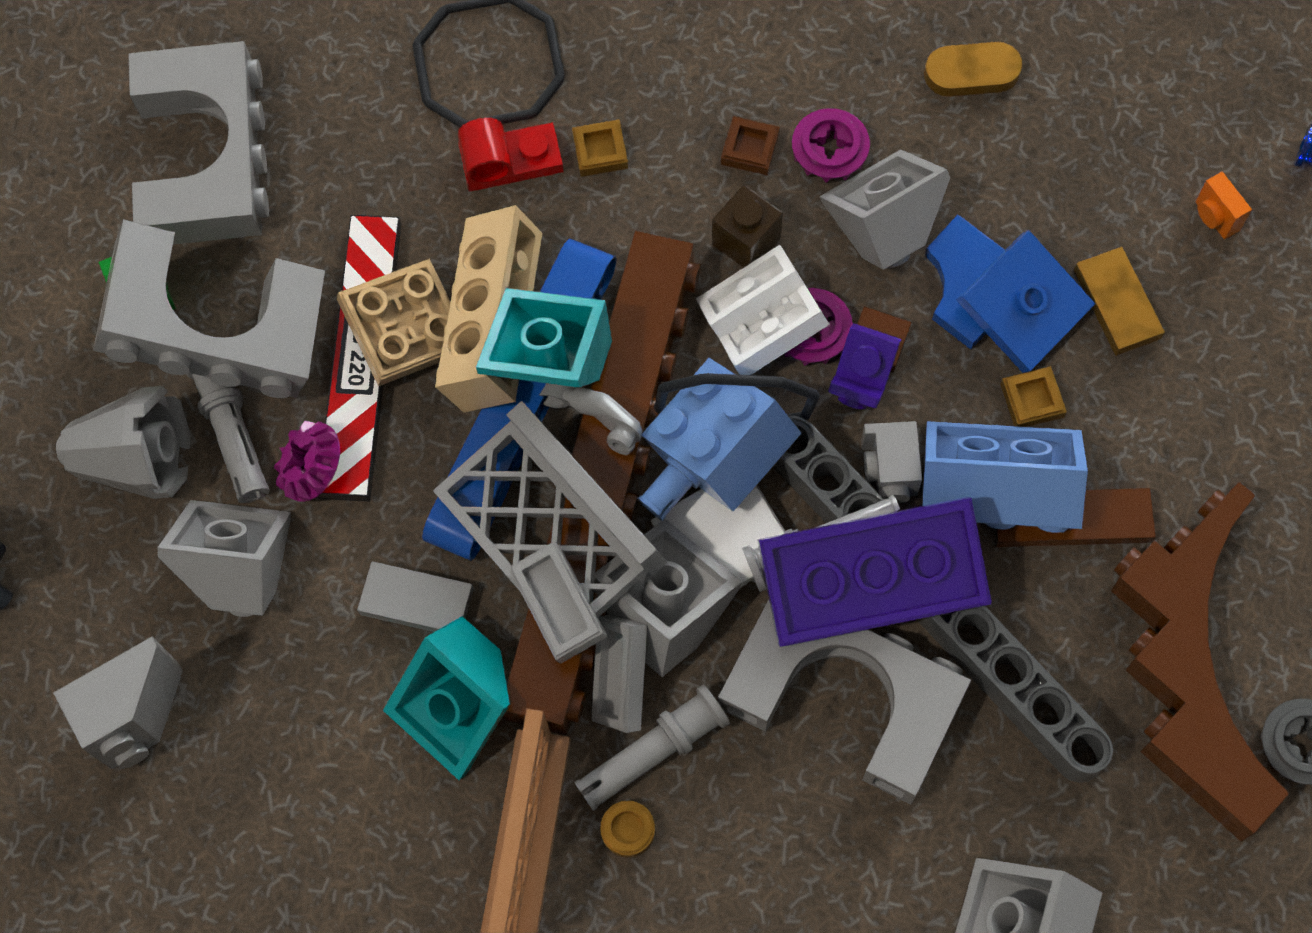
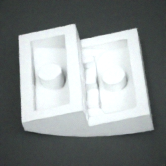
[696,245,830,375]
[651,485,785,587]

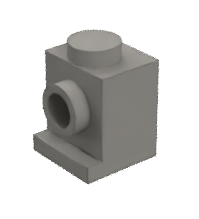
[861,421,922,504]

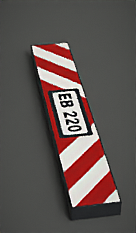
[318,215,402,502]

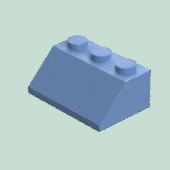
[922,421,1088,533]

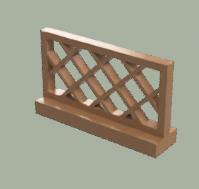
[481,709,571,933]

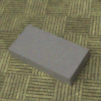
[508,541,608,664]
[357,561,474,632]
[592,615,647,733]

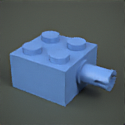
[637,358,801,521]

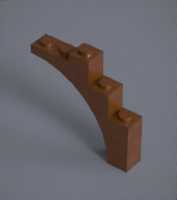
[1111,482,1289,842]

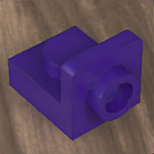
[828,323,901,409]

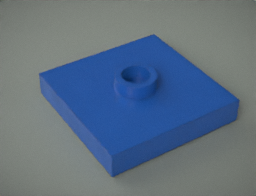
[956,230,1095,373]

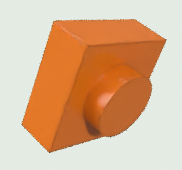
[1195,171,1252,240]

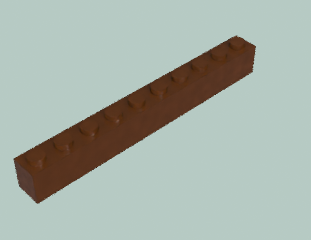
[503,231,701,735]

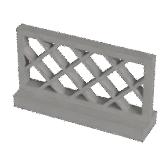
[433,401,668,617]

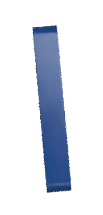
[422,238,617,561]

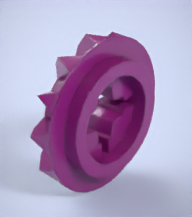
[792,108,870,183]
[784,288,852,366]
[274,421,340,502]

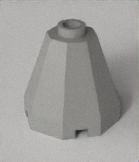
[56,386,191,499]

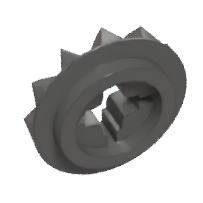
[1259,699,1312,786]

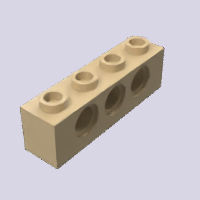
[435,205,542,413]

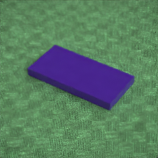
[757,497,992,647]

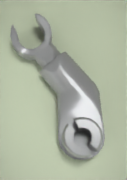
[539,383,642,455]

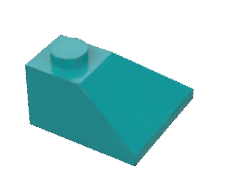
[476,288,612,388]
[383,616,510,780]

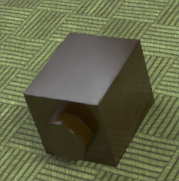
[712,184,783,268]

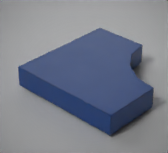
[925,215,1005,349]

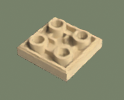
[337,259,451,386]

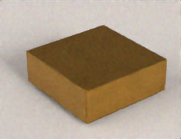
[572,120,628,177]
[1000,366,1067,427]

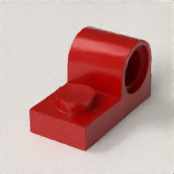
[458,118,564,192]

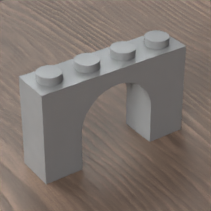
[129,41,269,244]
[93,219,325,398]
[718,600,971,805]

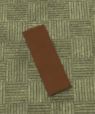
[995,488,1156,547]

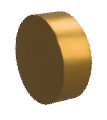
[600,801,655,858]

